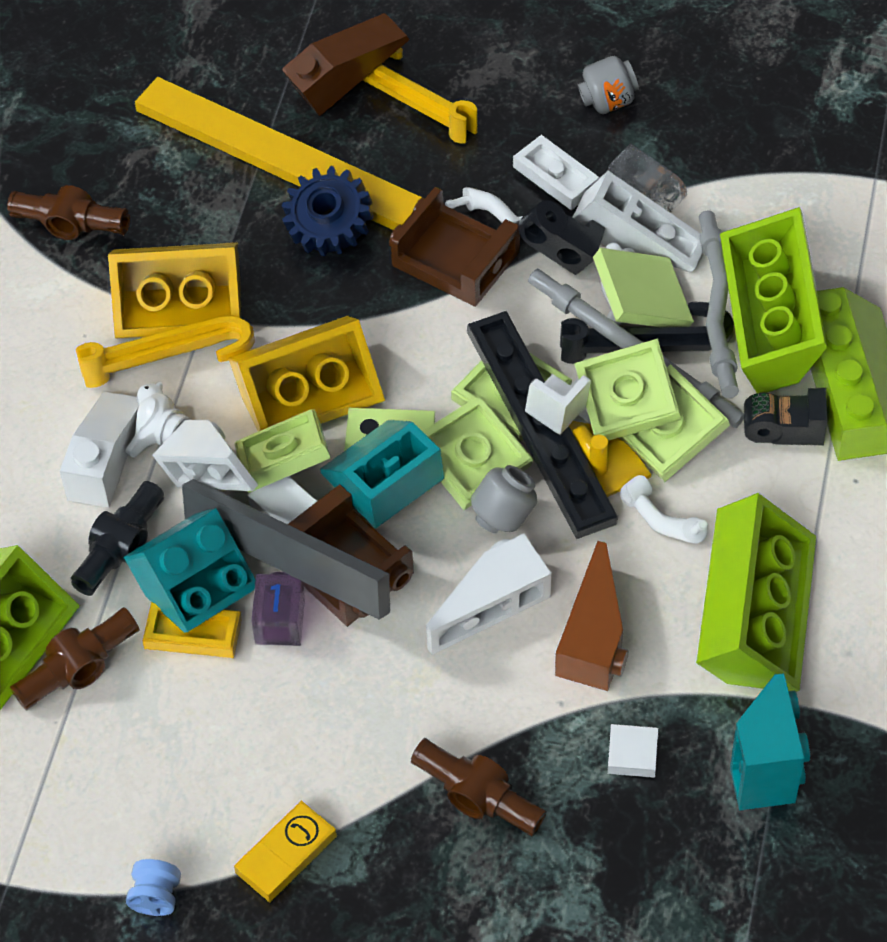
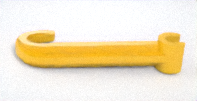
[363,48,477,144]
[76,316,255,388]

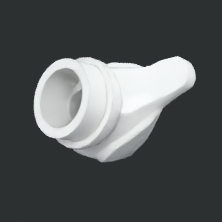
[125,382,190,458]

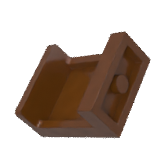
[389,187,520,307]
[288,484,414,627]

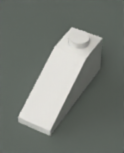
[572,171,703,272]
[60,391,139,508]
[152,420,258,491]
[426,533,551,655]

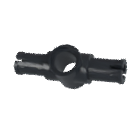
[71,481,165,596]

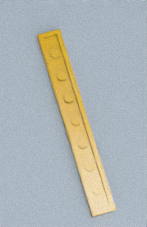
[135,77,422,230]

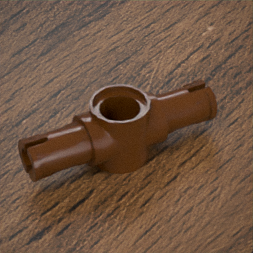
[7,185,130,240]
[10,607,140,711]
[411,738,547,837]

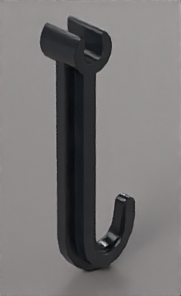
[560,302,734,364]

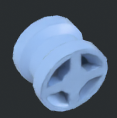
[126,859,181,916]

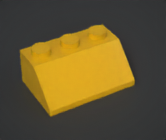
[108,242,241,338]
[228,316,385,432]

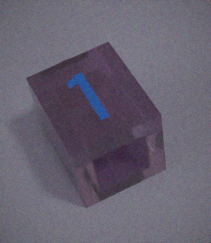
[251,572,305,646]

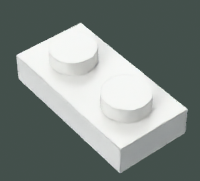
[513,135,600,210]

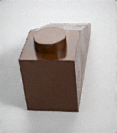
[282,13,410,116]

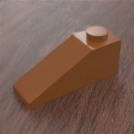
[555,541,629,691]

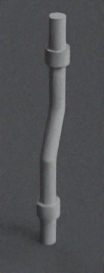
[699,210,739,398]
[528,269,744,428]

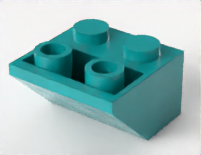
[320,420,444,529]
[124,508,260,633]
[730,673,810,810]

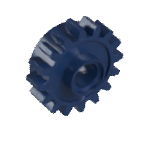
[282,166,374,256]

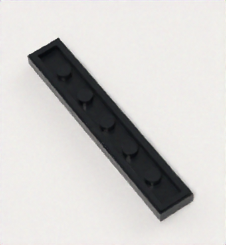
[467,311,618,539]

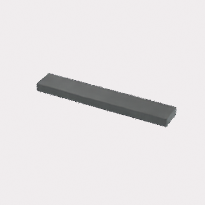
[182,479,390,620]

